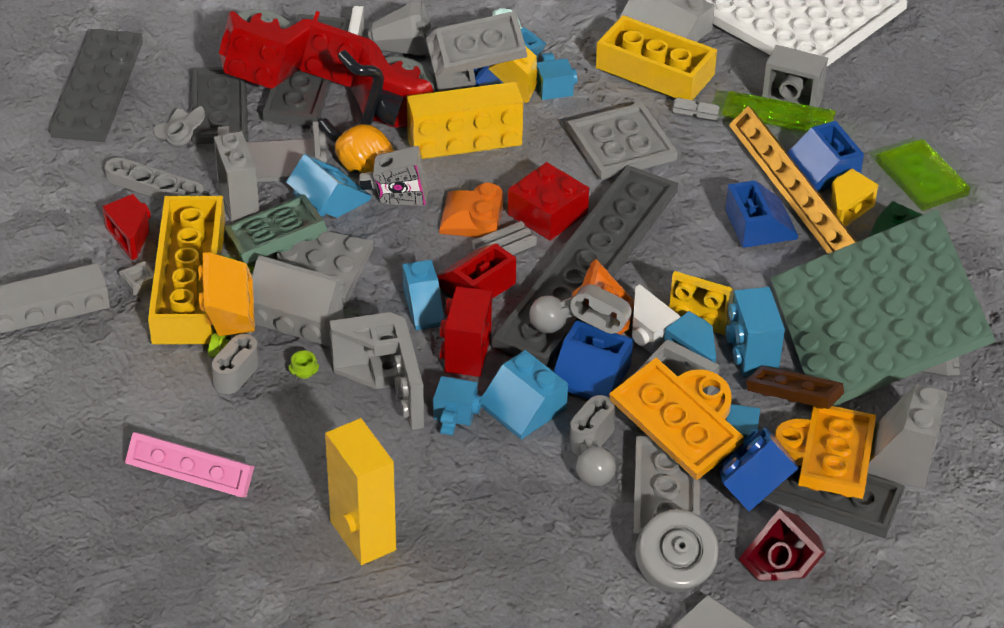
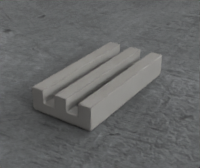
[472,221,537,255]

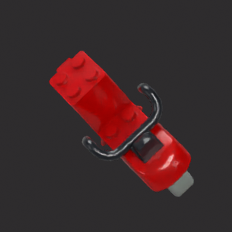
[219,9,436,142]

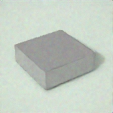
[119,261,154,296]

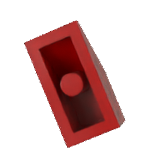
[102,194,151,260]

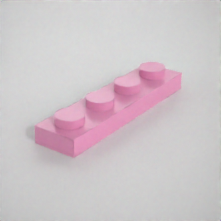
[125,432,254,497]

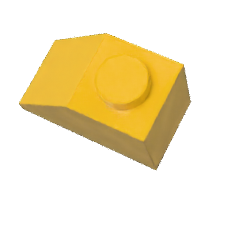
[488,46,538,103]
[830,169,878,226]

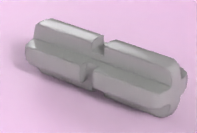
[673,98,720,121]

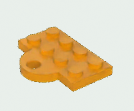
[609,357,744,481]
[775,406,876,499]

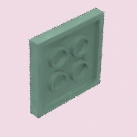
[225,194,328,264]

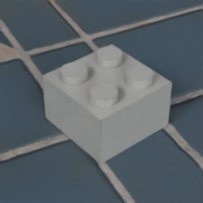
[761,45,828,119]

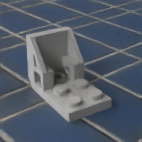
[426,11,527,92]
[330,312,424,430]

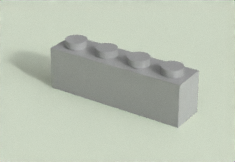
[0,263,110,334]

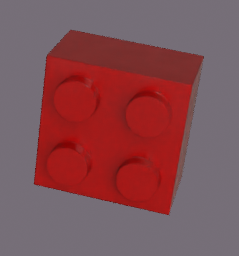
[508,162,589,241]
[440,286,492,377]

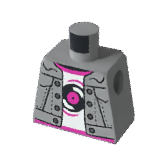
[360,146,428,206]

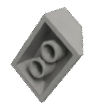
[619,0,715,42]
[252,255,345,346]

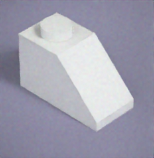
[632,284,681,354]

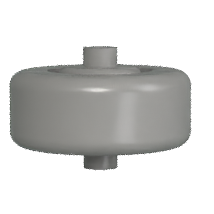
[635,509,719,593]

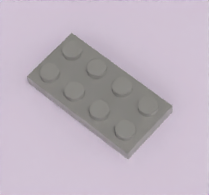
[633,436,700,542]

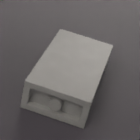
[218,121,327,182]

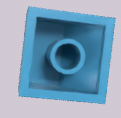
[286,154,372,218]
[481,350,568,440]

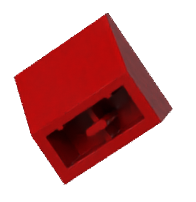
[437,243,517,299]

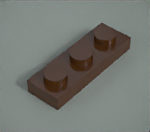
[746,365,844,409]

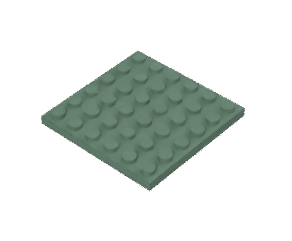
[771,209,996,406]

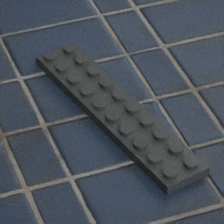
[492,165,678,366]

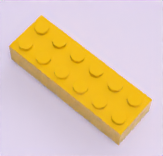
[148,196,225,344]

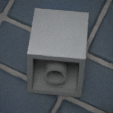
[868,384,948,489]

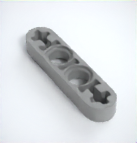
[105,157,204,201]

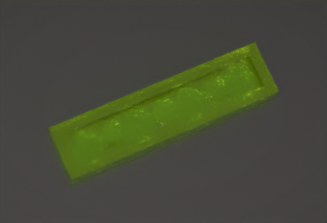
[722,91,836,132]

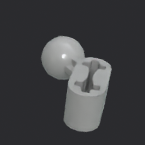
[529,284,632,334]
[212,317,258,394]
[570,395,617,487]

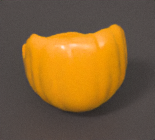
[334,124,394,173]

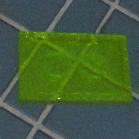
[875,139,971,211]

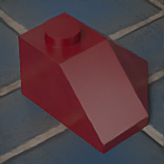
[739,509,826,582]

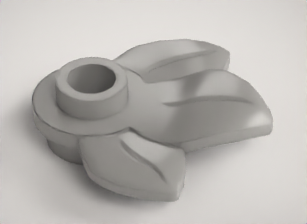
[154,106,205,146]

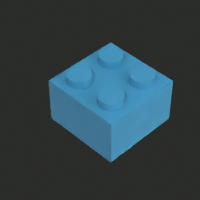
[725,287,785,377]

